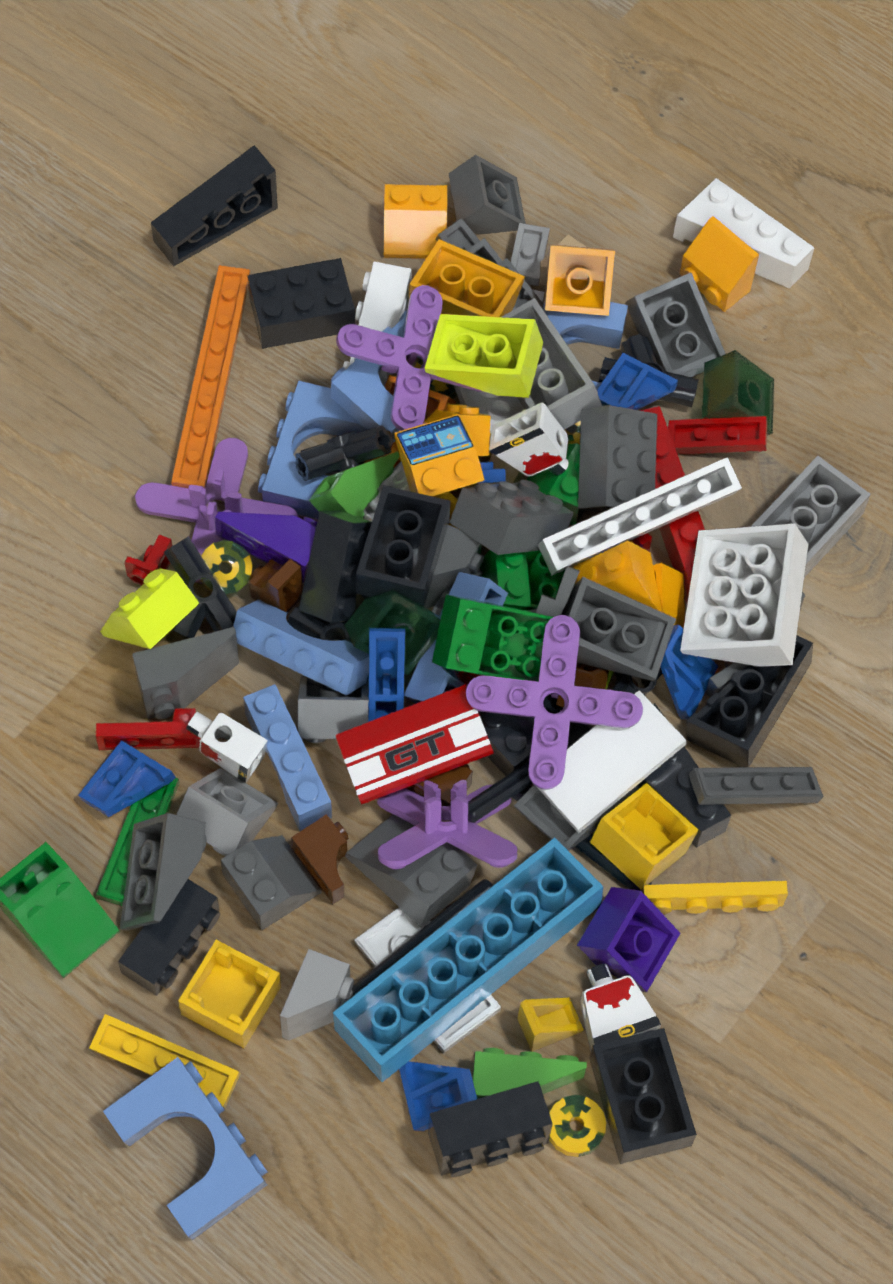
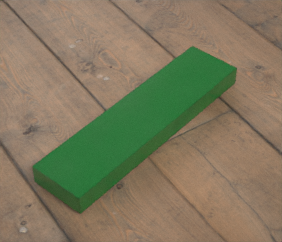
[96,778,179,906]

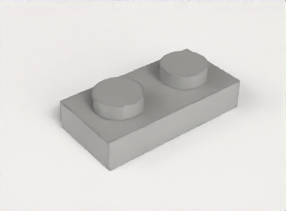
[511,223,550,286]

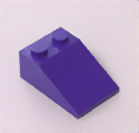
[215,511,317,583]

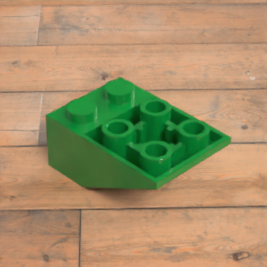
[480,550,575,611]
[432,594,553,682]
[0,842,120,978]

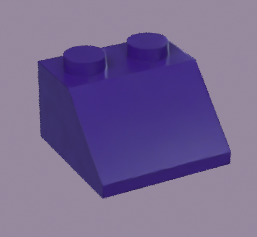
[577,887,681,992]

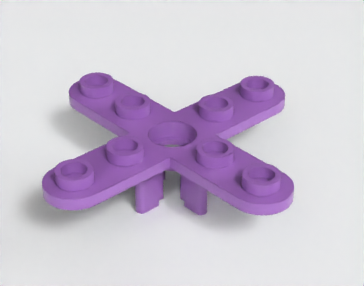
[336,285,484,431]
[135,438,298,584]
[466,615,643,790]
[377,780,517,869]

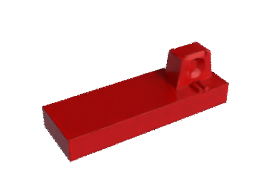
[668,416,768,454]
[96,708,201,750]

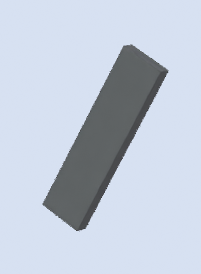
[689,767,824,805]

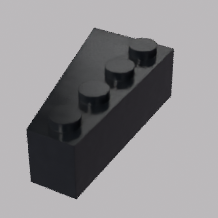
[686,635,813,767]
[639,703,731,848]

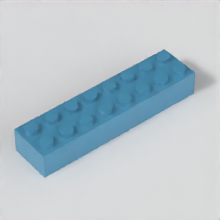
[333,838,604,1082]

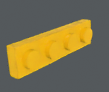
[642,881,788,914]
[89,1014,241,1108]

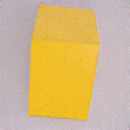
[517,997,584,1052]

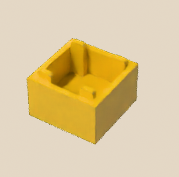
[590,783,698,890]
[178,939,281,1049]

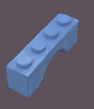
[404,572,508,704]
[233,600,369,695]
[243,684,332,831]

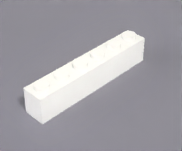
[538,457,742,575]

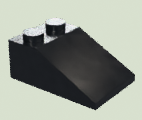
[477,694,587,776]

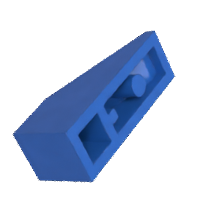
[368,628,405,722]

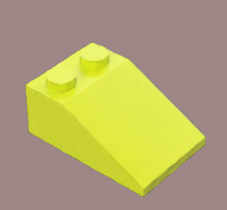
[424,314,543,398]
[100,568,199,649]

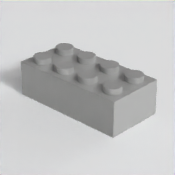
[502,298,602,430]
[751,456,871,578]

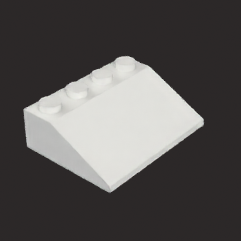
[680,524,808,667]

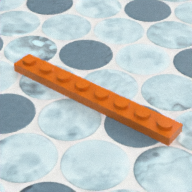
[171,265,250,488]

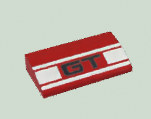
[335,684,494,805]

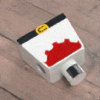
[489,402,569,476]
[186,711,268,783]
[580,964,661,1051]

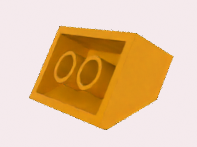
[409,239,525,317]

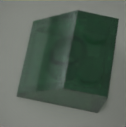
[702,350,774,435]
[345,590,441,675]

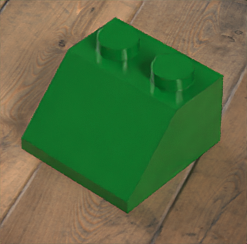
[527,443,585,526]

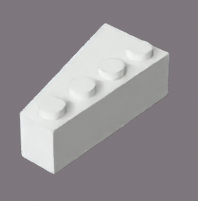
[673,178,814,288]
[343,262,412,386]

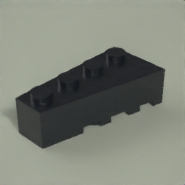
[151,145,278,266]

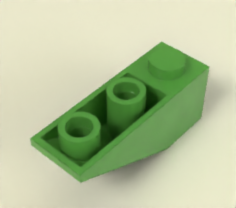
[309,451,400,518]
[473,1048,587,1099]

